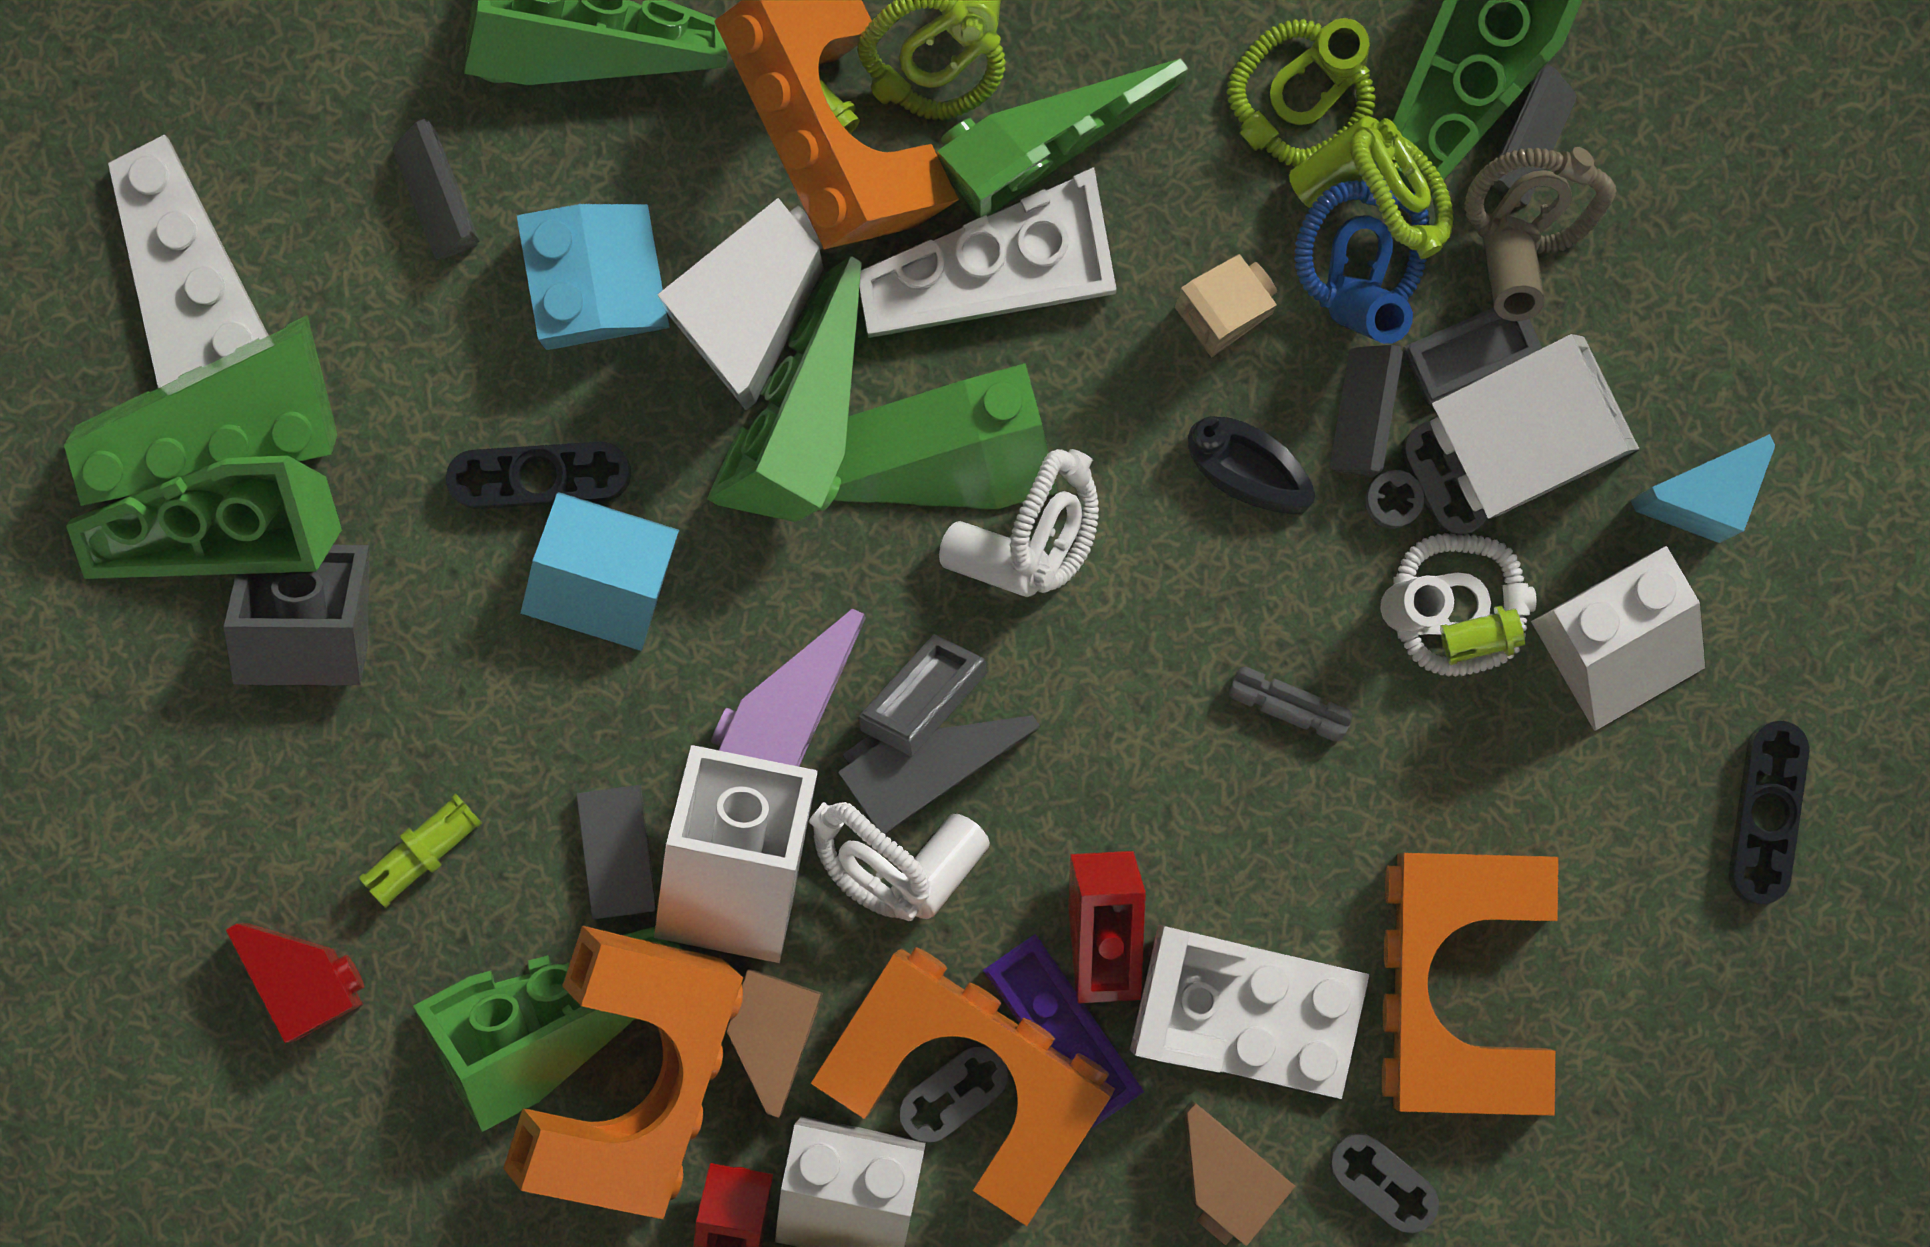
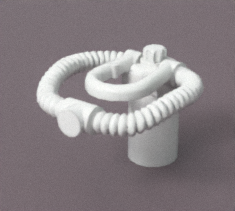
[939,449,1099,597]
[1380,533,1536,677]
[808,802,990,921]

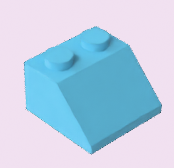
[517,204,670,350]

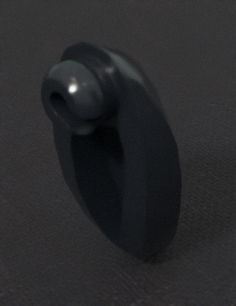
[1188,416,1316,514]

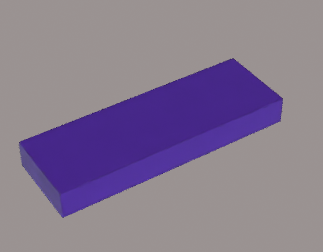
[983,934,1144,1128]

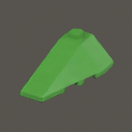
[833,364,1058,510]
[66,456,342,579]

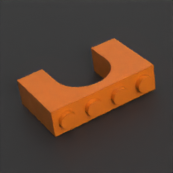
[714,0,959,250]
[1382,853,1558,1116]
[503,926,743,1219]
[811,947,1115,1226]

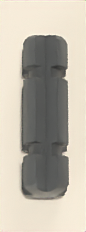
[1229,667,1352,742]

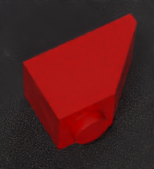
[1068,851,1146,1003]
[226,923,365,1043]
[693,1163,773,1247]

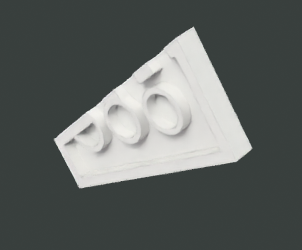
[108,135,269,388]
[859,167,1116,338]

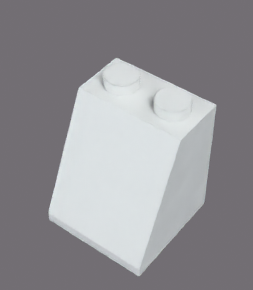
[657,198,824,410]
[1430,334,1639,518]
[1531,546,1705,731]
[654,745,818,963]
[775,1116,926,1247]

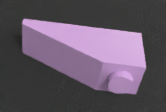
[711,609,866,767]

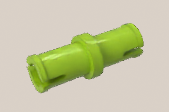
[359,793,483,908]

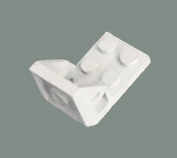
[1130,925,1369,1099]

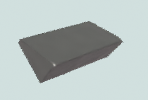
[1489,64,1577,205]
[393,119,480,260]
[1330,345,1403,478]

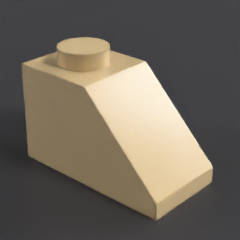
[1175,254,1277,358]

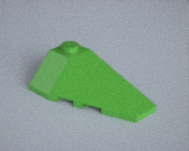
[464,0,728,85]
[1378,0,1582,191]
[937,58,1188,219]
[707,256,861,522]
[413,927,682,1132]

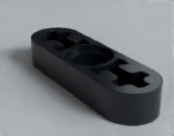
[446,441,631,509]
[1729,721,1810,904]

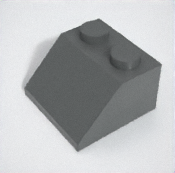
[224,545,370,686]

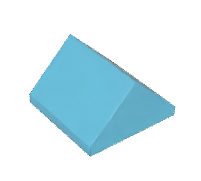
[1630,434,1775,543]
[521,492,679,651]

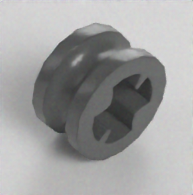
[1365,470,1424,529]

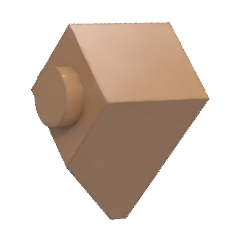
[727,969,823,1118]
[1184,1100,1295,1247]

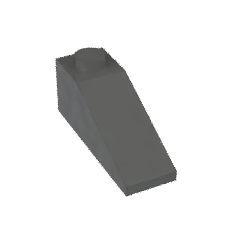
[838,715,1040,835]

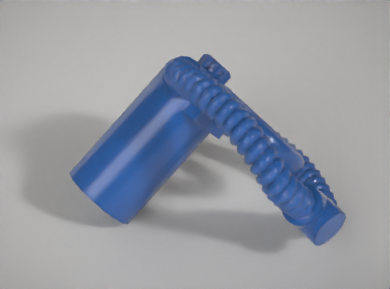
[1294,177,1430,344]

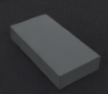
[1402,308,1542,406]
[859,634,987,757]
[576,785,657,919]

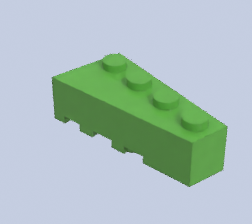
[64,315,337,506]

